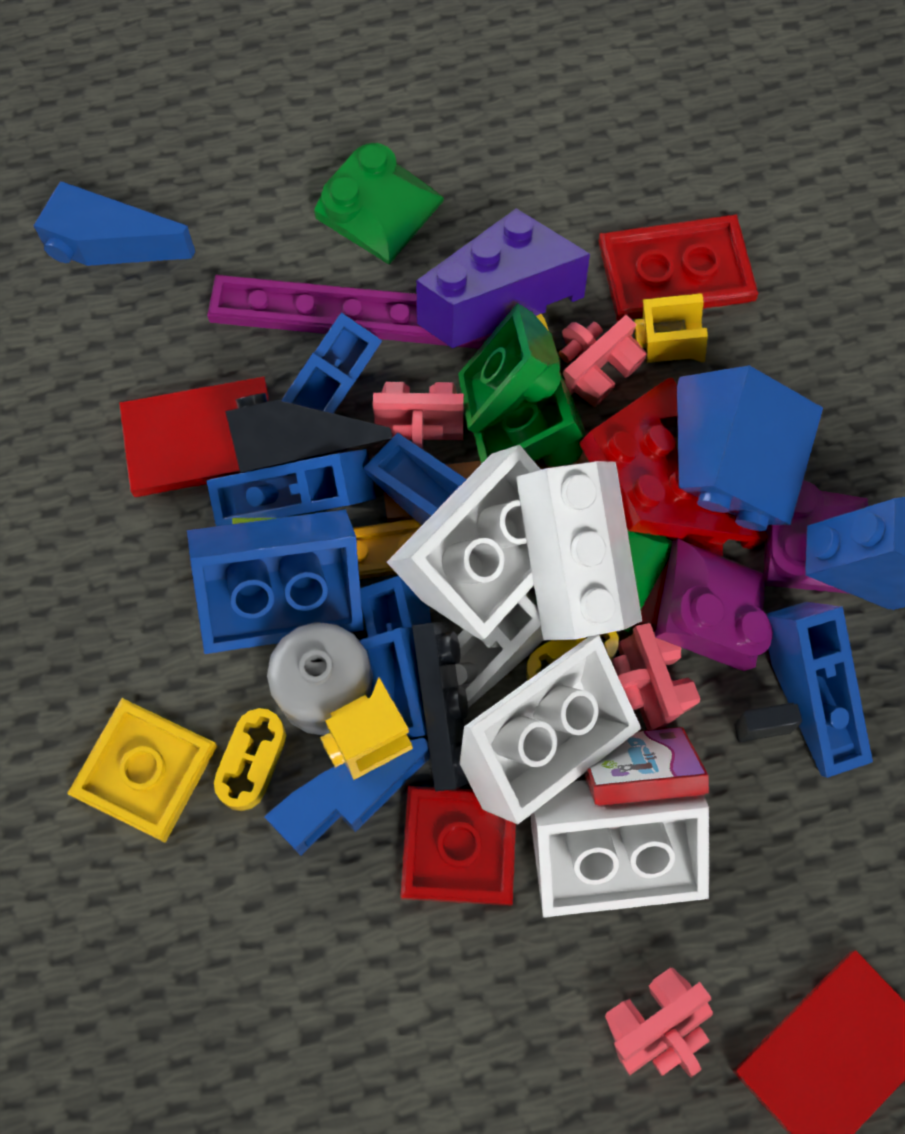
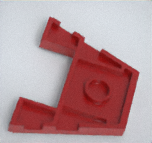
[579,378,768,549]

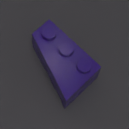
[416,208,590,348]

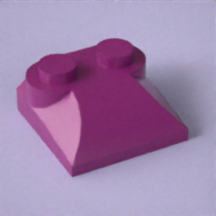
[764,480,868,594]
[655,539,772,671]

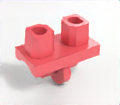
[559,315,647,407]
[373,382,464,449]
[612,623,700,730]
[605,968,713,1077]

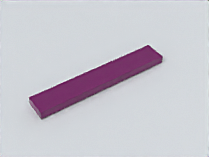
[207,275,492,349]

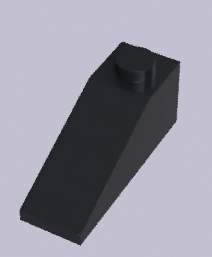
[225,393,393,473]

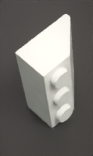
[387,445,541,639]
[516,461,642,640]
[460,635,642,824]
[531,780,709,917]

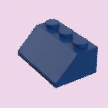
[187,509,364,654]

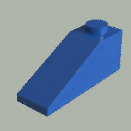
[33,181,195,266]
[206,449,376,526]
[766,602,873,778]

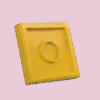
[67,698,218,843]

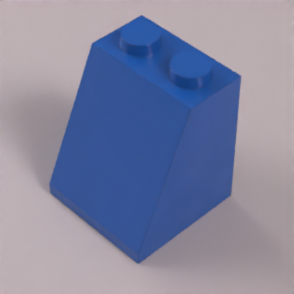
[677,365,823,531]
[805,497,905,610]

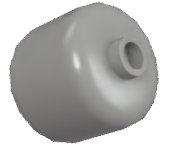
[267,622,373,735]

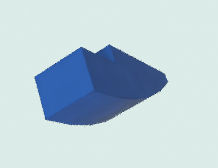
[281,313,382,462]
[364,433,467,525]
[359,576,431,739]
[264,738,430,856]

